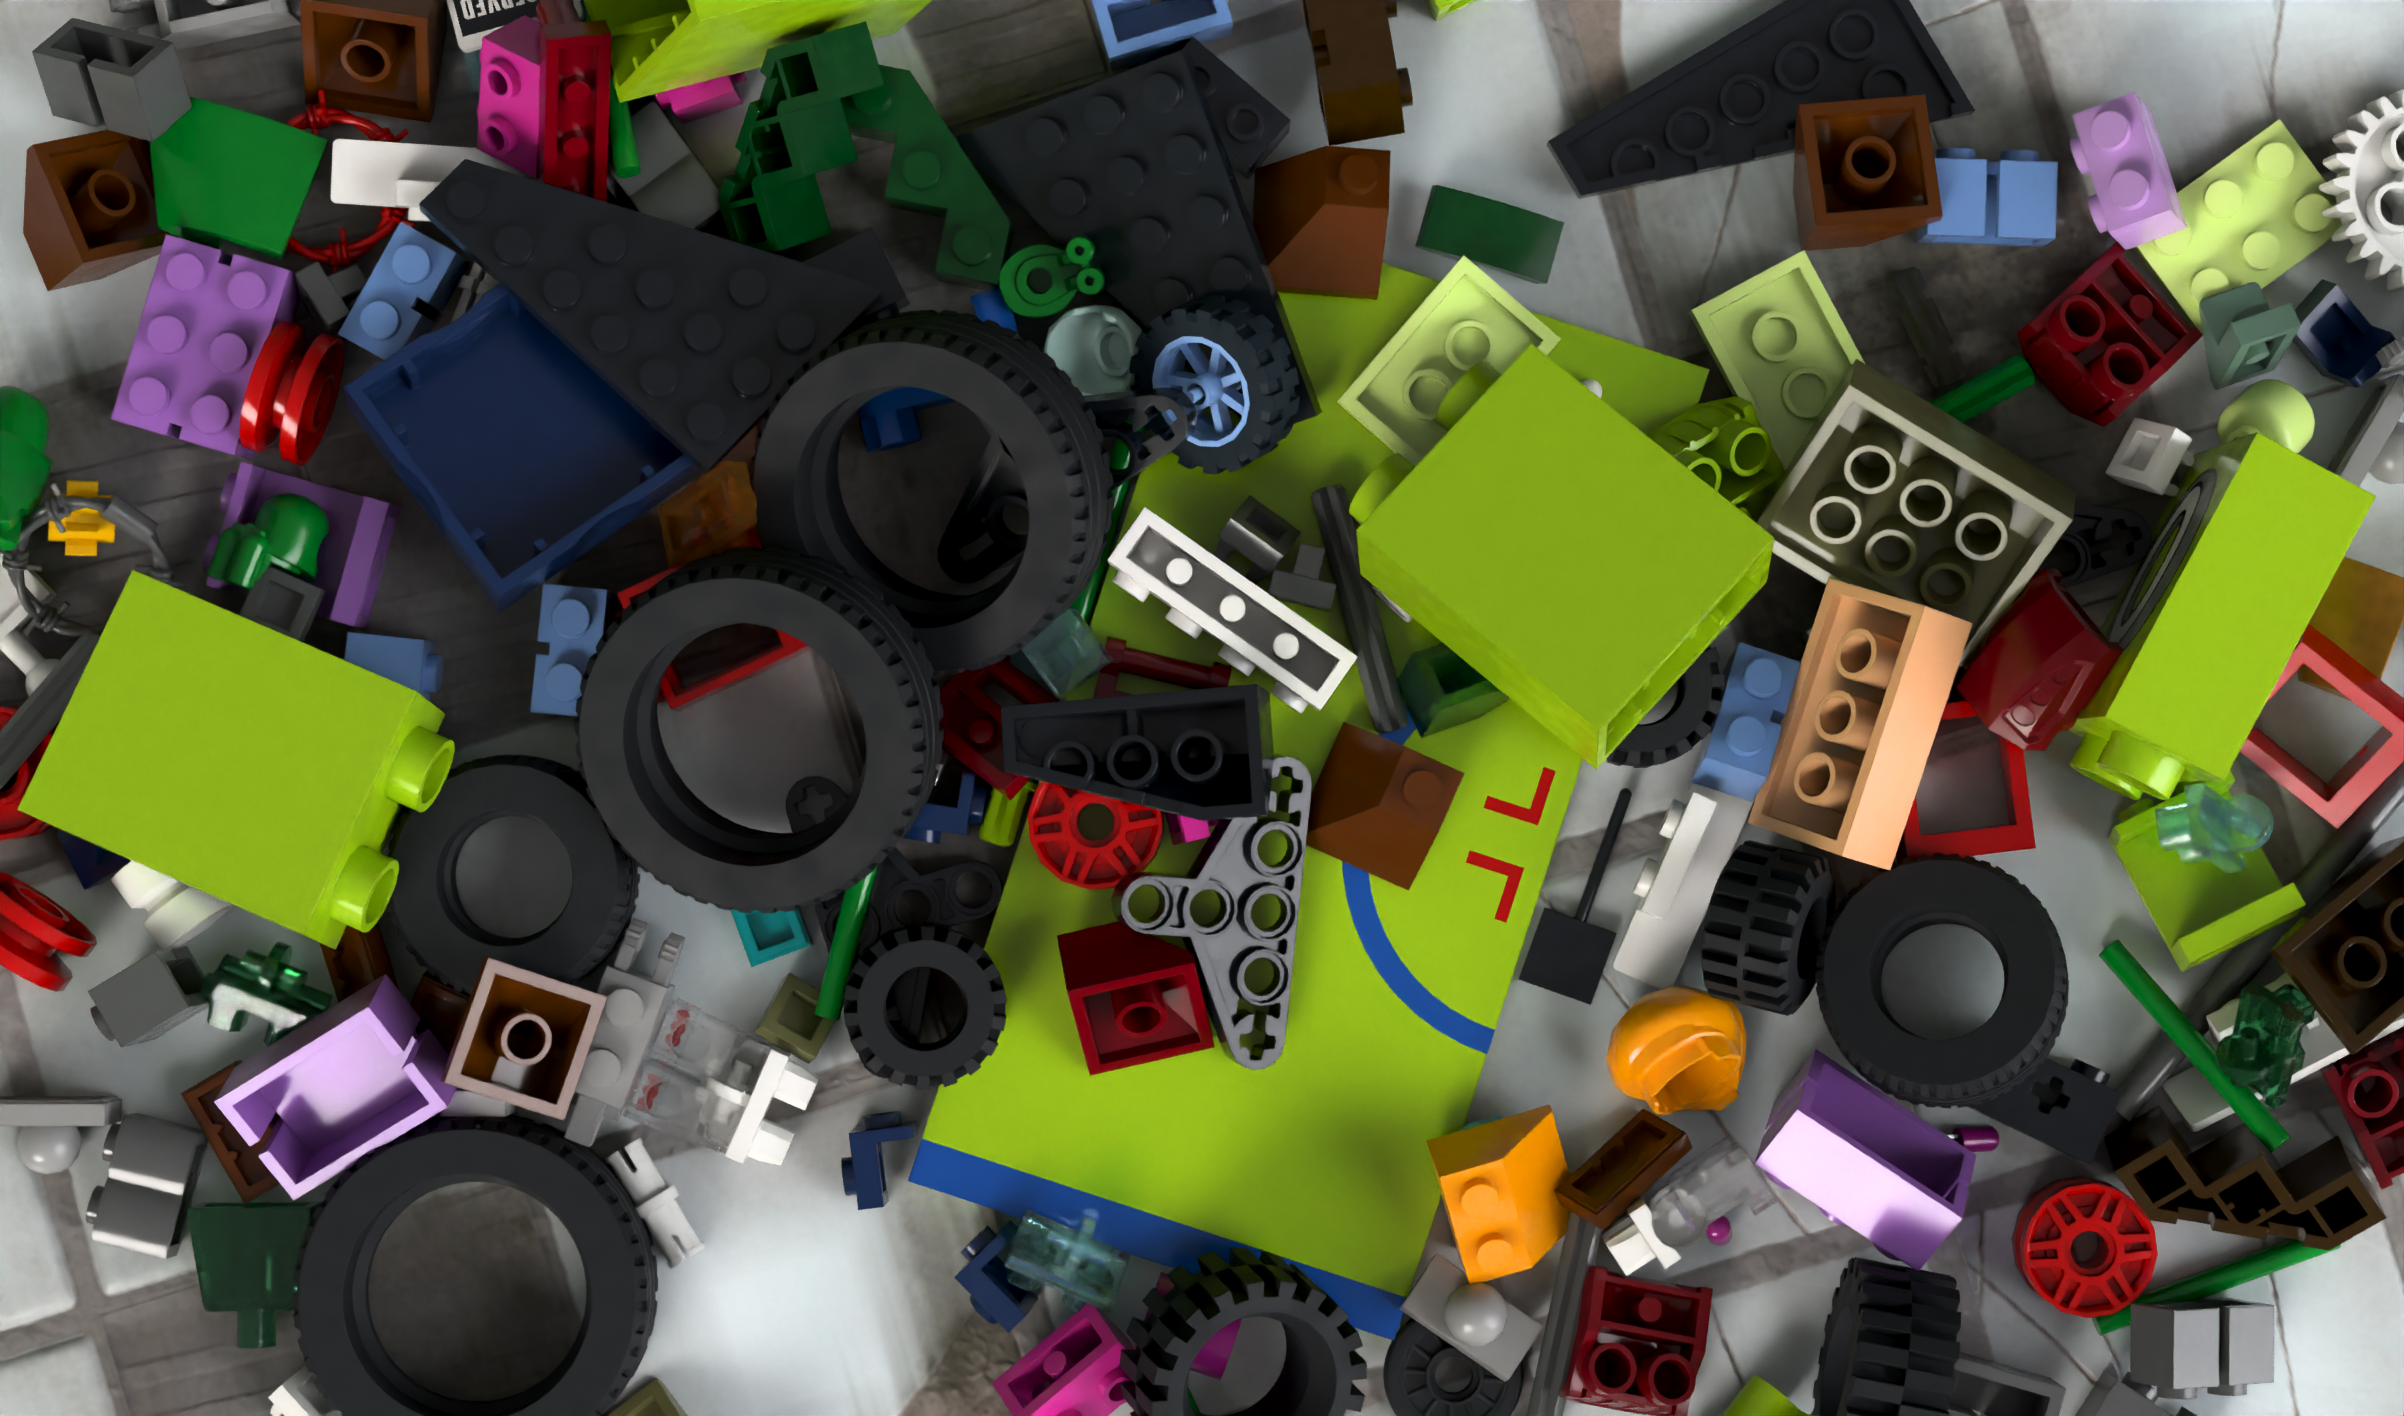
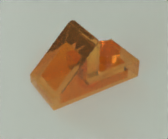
[658,461,761,568]

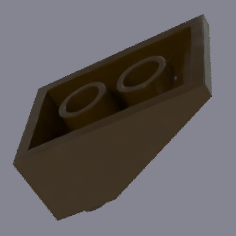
[2270,836,2404,1054]

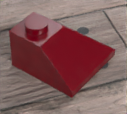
[1057,921,1215,1076]

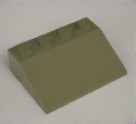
[1755,359,2076,667]

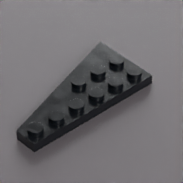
[1547,0,1975,199]

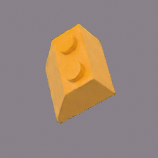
[1426,1104,1570,1284]

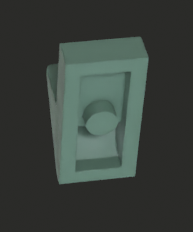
[2199,282,2301,390]

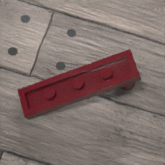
[535,0,612,202]

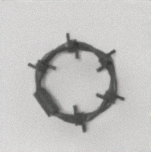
[0,482,187,637]

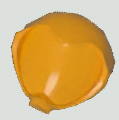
[1606,985,1746,1116]

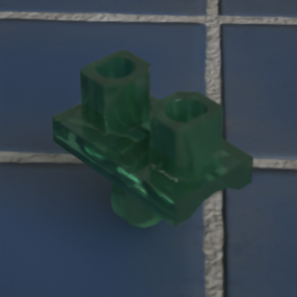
[200,941,333,1047]
[2215,981,2315,1110]

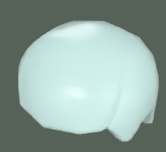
[1043,305,1142,396]

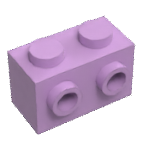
[2070,92,2188,250]

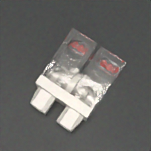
[623,998,820,1165]
[1601,1135,1777,1276]

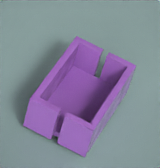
[111,234,300,461]
[214,974,457,1200]
[1754,1049,1976,1271]

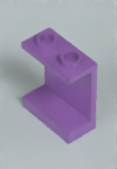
[203,462,401,629]

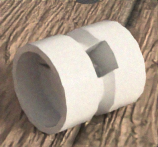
[111,861,233,950]

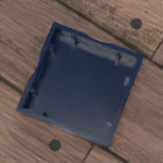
[344,284,704,613]

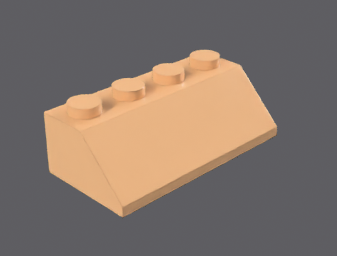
[1748,578,1973,870]

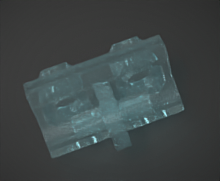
[2155,783,2274,873]
[1004,1209,1131,1313]

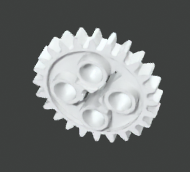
[2319,89,2404,292]

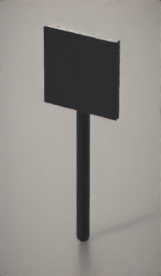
[1519,788,1632,1005]

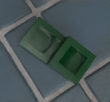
[1415,185,1564,284]

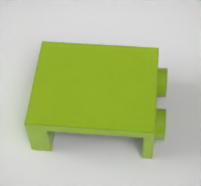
[2107,771,2306,973]

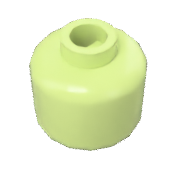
[2217,379,2315,454]

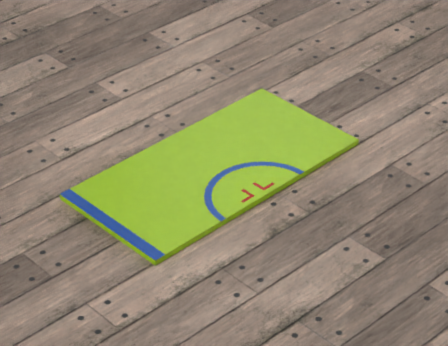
[908,220,1710,1340]

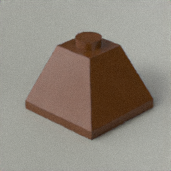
[300,0,447,123]
[1793,94,1943,251]
[23,130,186,291]
[1253,146,1391,300]
[1306,722,1465,891]
[441,956,607,1121]

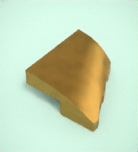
[2297,557,2404,701]

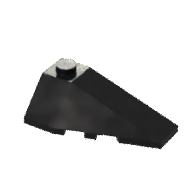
[1000,684,1274,821]

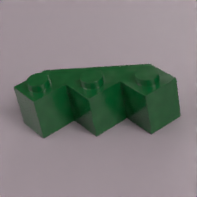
[718,21,884,253]
[840,65,1014,291]

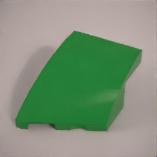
[149,97,328,261]

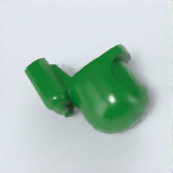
[999,236,1105,318]
[206,493,329,590]

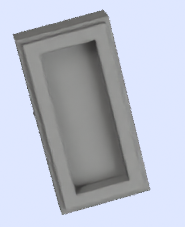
[2327,374,2404,486]
[0,1096,122,1175]
[1399,1254,1543,1382]

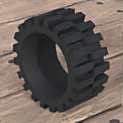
[1120,1248,1367,1416]
[1811,1257,1961,1416]

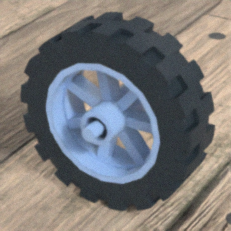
[1129,295,1300,474]

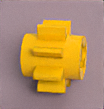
[48,480,115,556]

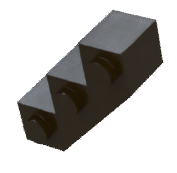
[1302,0,1413,146]
[2104,1105,2386,1251]

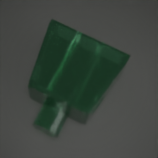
[188,1201,324,1349]

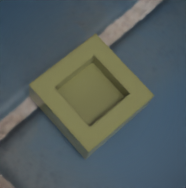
[754,973,844,1064]

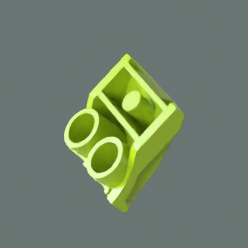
[1647,396,1785,521]

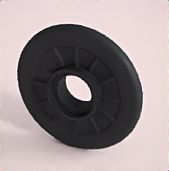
[1383,1318,1524,1416]

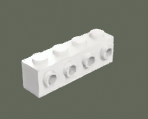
[1108,507,1358,714]

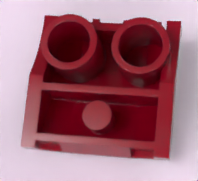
[2017,242,2203,427]
[1957,568,2123,751]
[2319,1026,2404,1190]
[1559,1266,1713,1416]

